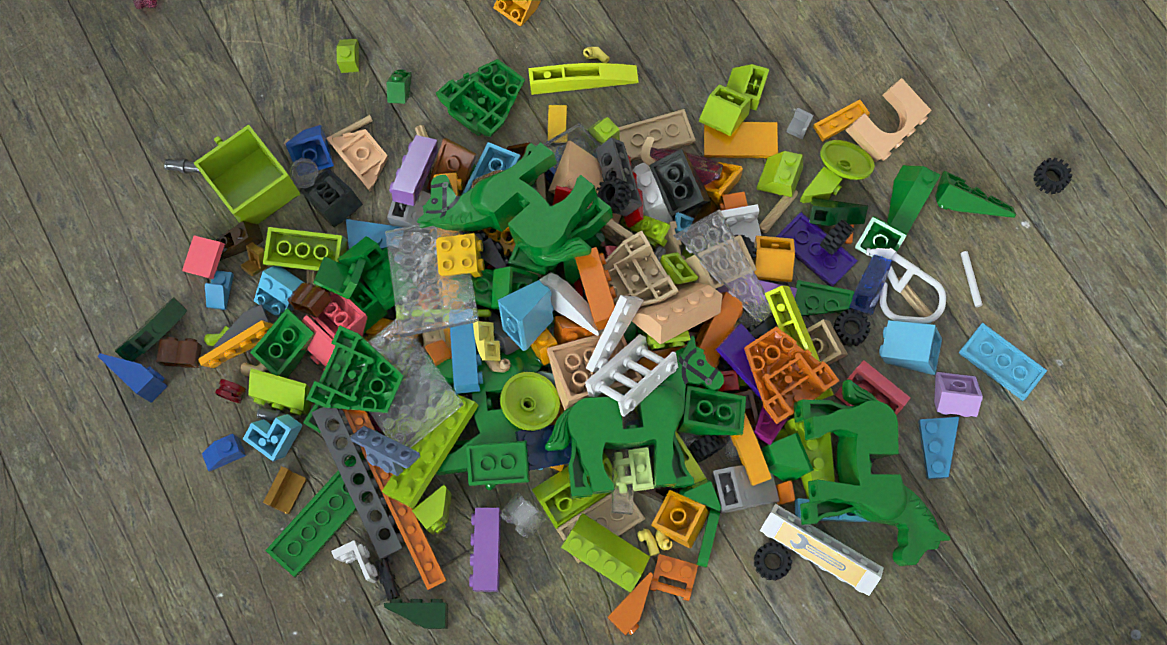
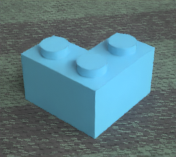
[243,414,303,461]

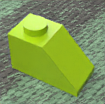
[337,39,359,73]
[800,167,842,203]
[660,252,698,284]

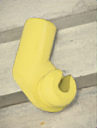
[583,47,610,63]
[655,530,673,551]

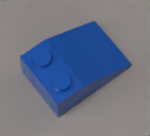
[98,353,168,403]

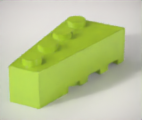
[785,418,835,499]

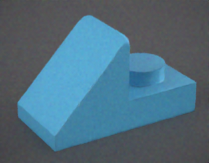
[205,271,234,310]

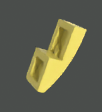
[473,321,500,361]

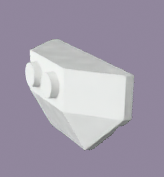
[633,163,674,223]

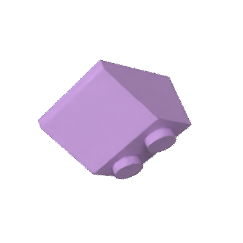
[934,372,983,417]

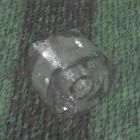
[500,492,548,538]

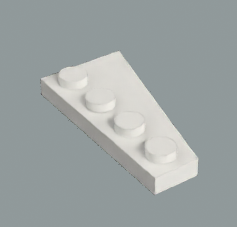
[586,295,644,372]

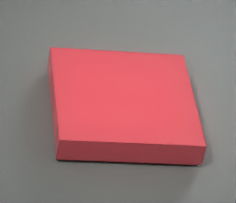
[182,236,225,279]

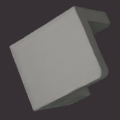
[786,108,814,140]

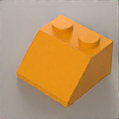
[651,490,709,549]

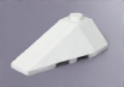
[539,272,604,336]

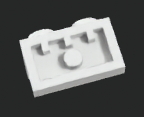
[719,204,761,242]
[331,540,378,583]

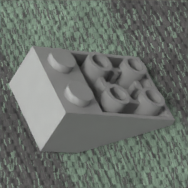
[387,190,437,236]
[711,466,780,514]

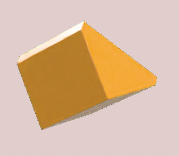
[702,162,743,206]

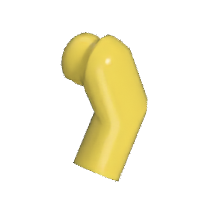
[637,529,660,556]

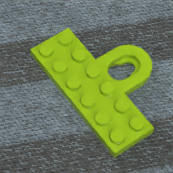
[382,390,479,509]

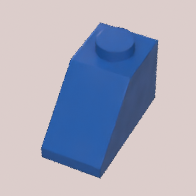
[202,434,246,472]

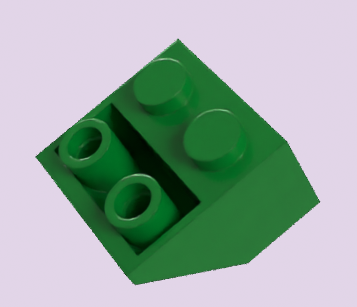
[349,281,388,334]

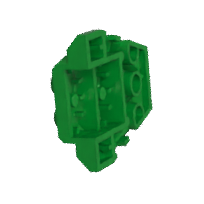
[436,59,525,136]
[307,325,404,413]

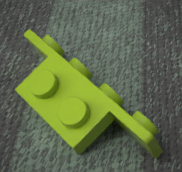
[619,215,671,247]

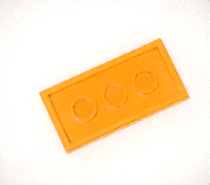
[704,122,778,158]

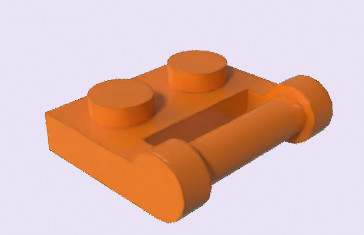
[649,554,698,601]

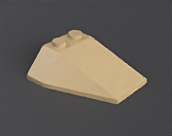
[582,231,679,307]

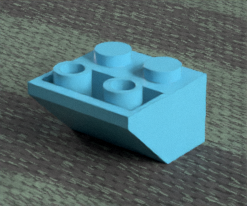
[254,266,305,318]

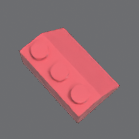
[310,292,367,339]
[302,315,335,370]
[834,360,910,415]

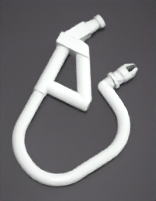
[863,248,946,324]

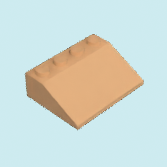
[549,141,621,223]
[632,282,722,344]
[547,334,642,410]

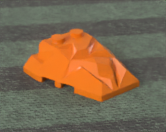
[744,327,840,424]

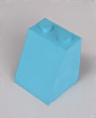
[498,280,554,351]
[879,320,942,375]

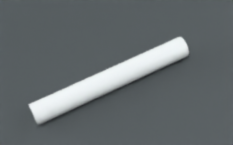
[960,251,983,307]

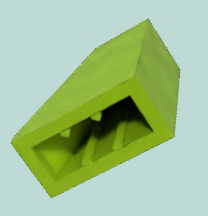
[582,117,620,149]

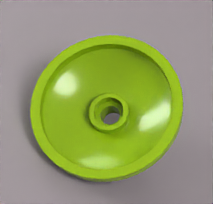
[820,140,875,180]
[500,372,560,431]

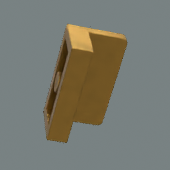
[263,466,307,514]

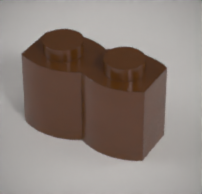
[287,283,332,317]
[156,337,202,368]

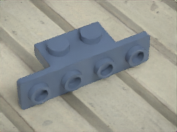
[350,426,420,476]

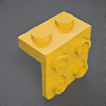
[436,233,485,277]

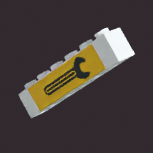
[760,504,884,596]

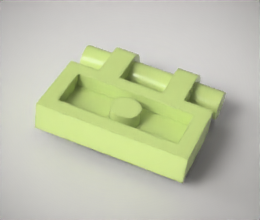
[614,447,654,493]

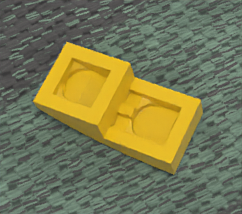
[548,105,567,142]

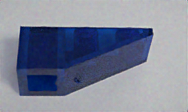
[849,254,893,315]

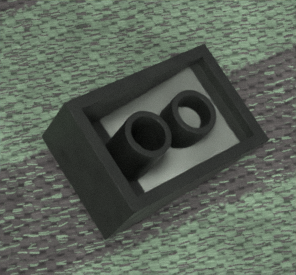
[649,149,711,217]
[299,168,363,228]

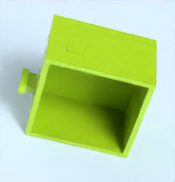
[194,124,301,224]

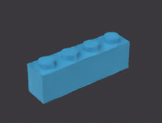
[449,311,483,394]

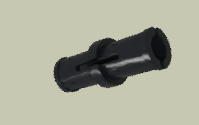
[375,558,400,601]

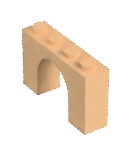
[846,78,932,162]

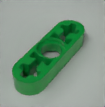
[697,508,721,568]

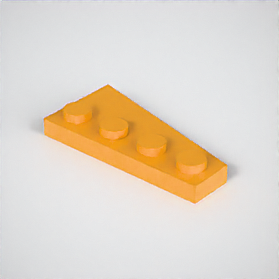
[198,320,273,368]

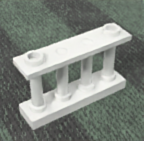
[585,334,678,417]

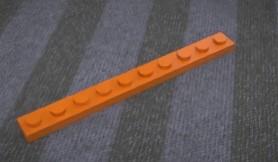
[342,409,447,590]

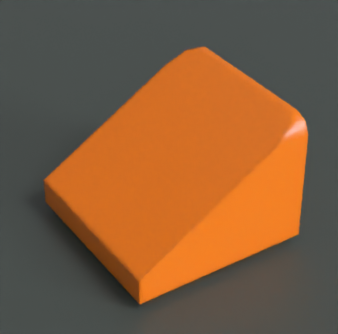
[425,339,452,366]
[776,481,795,505]

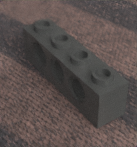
[596,137,642,217]

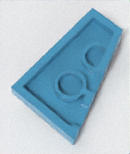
[346,219,404,250]
[918,417,959,479]

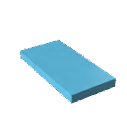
[958,323,1047,401]

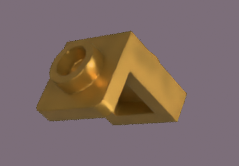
[241,242,267,276]

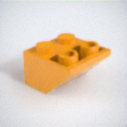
[493,0,541,26]
[753,236,795,282]

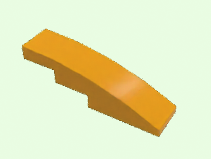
[730,414,772,486]

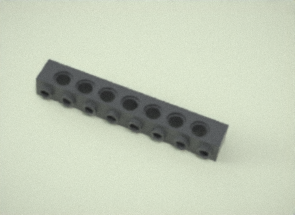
[312,407,405,559]

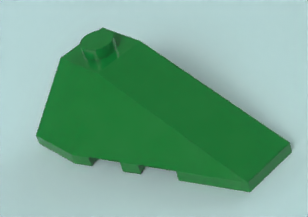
[887,165,940,234]
[935,170,1017,218]

